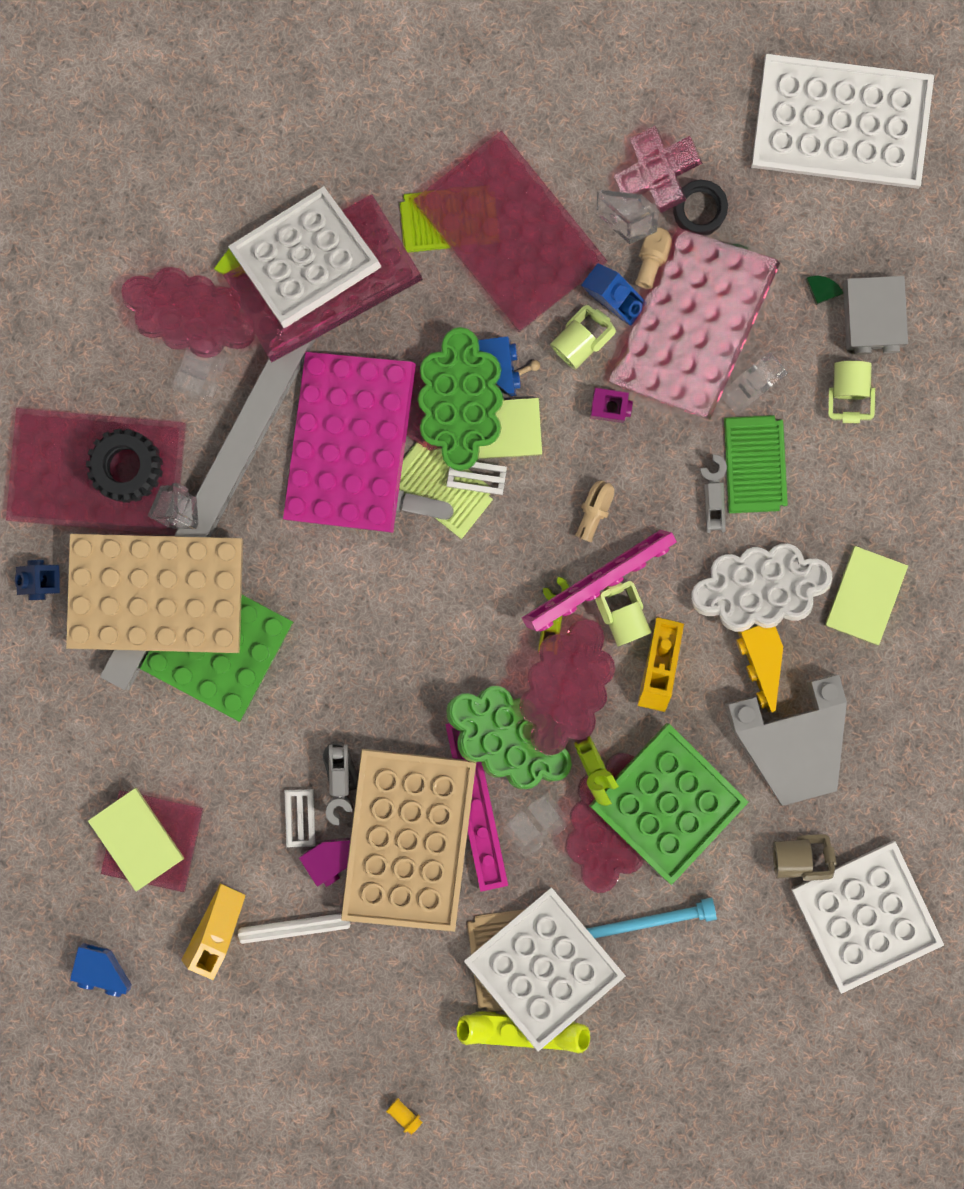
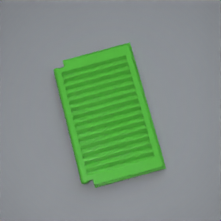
[724,415,788,513]

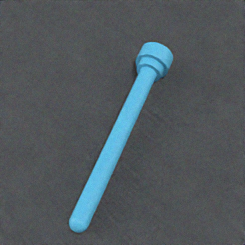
[586,897,717,939]

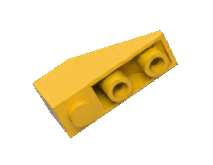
[736,625,783,713]
[181,883,246,980]

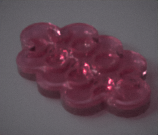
[121,267,256,358]
[519,619,615,755]
[565,753,644,893]

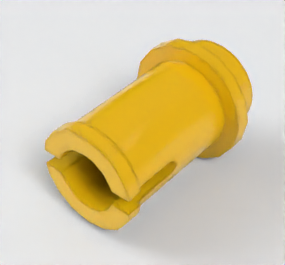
[386,1098,423,1135]

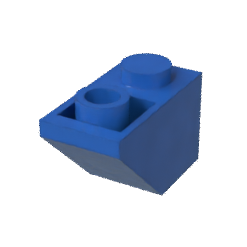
[581,263,648,326]
[479,336,521,397]
[70,943,132,997]

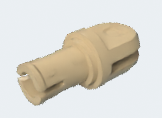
[635,227,672,289]
[575,480,614,542]

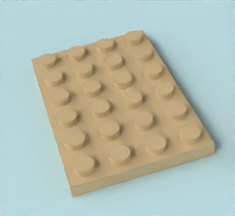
[66,534,243,653]
[341,749,476,932]

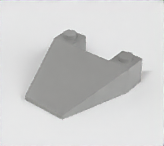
[725,674,847,806]

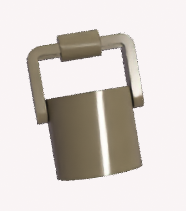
[773,834,837,881]

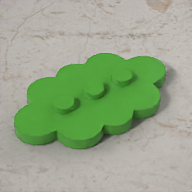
[418,327,504,471]
[446,686,572,790]

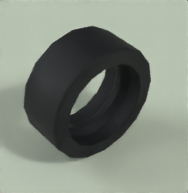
[673,179,728,237]

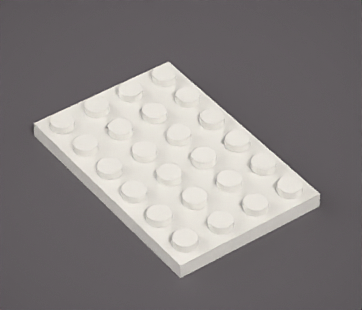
[751,54,934,189]

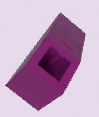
[299,838,350,887]

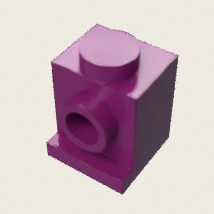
[590,388,633,423]

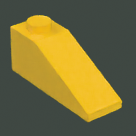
[637,617,684,712]

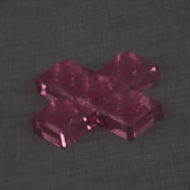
[614,126,703,213]

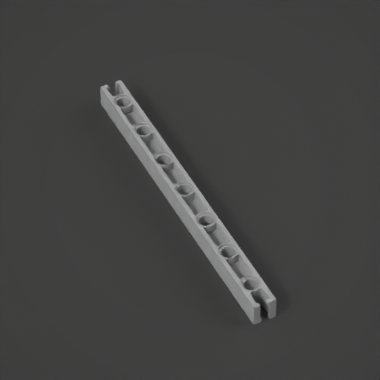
[100,317,321,690]

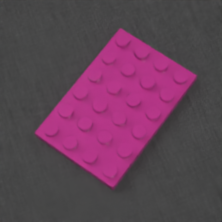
[283,352,416,533]

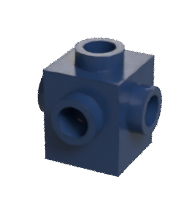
[14,560,60,600]

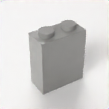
[843,276,908,355]

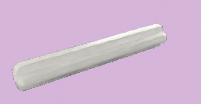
[238,913,351,944]

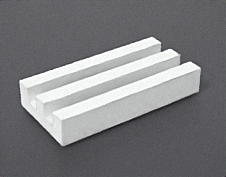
[447,462,507,496]
[285,789,316,847]

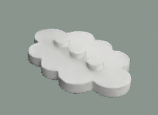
[692,544,832,632]

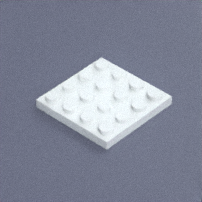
[228,186,381,328]
[791,841,944,994]
[464,887,626,1052]

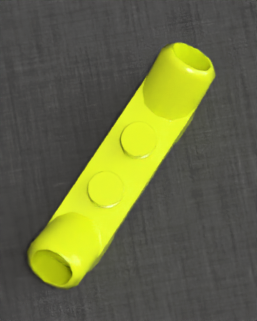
[456,1011,590,1054]

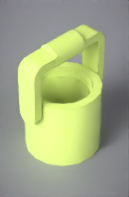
[550,305,616,370]
[828,361,875,423]
[595,581,651,647]

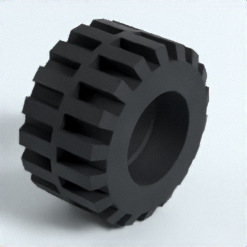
[86,428,163,503]

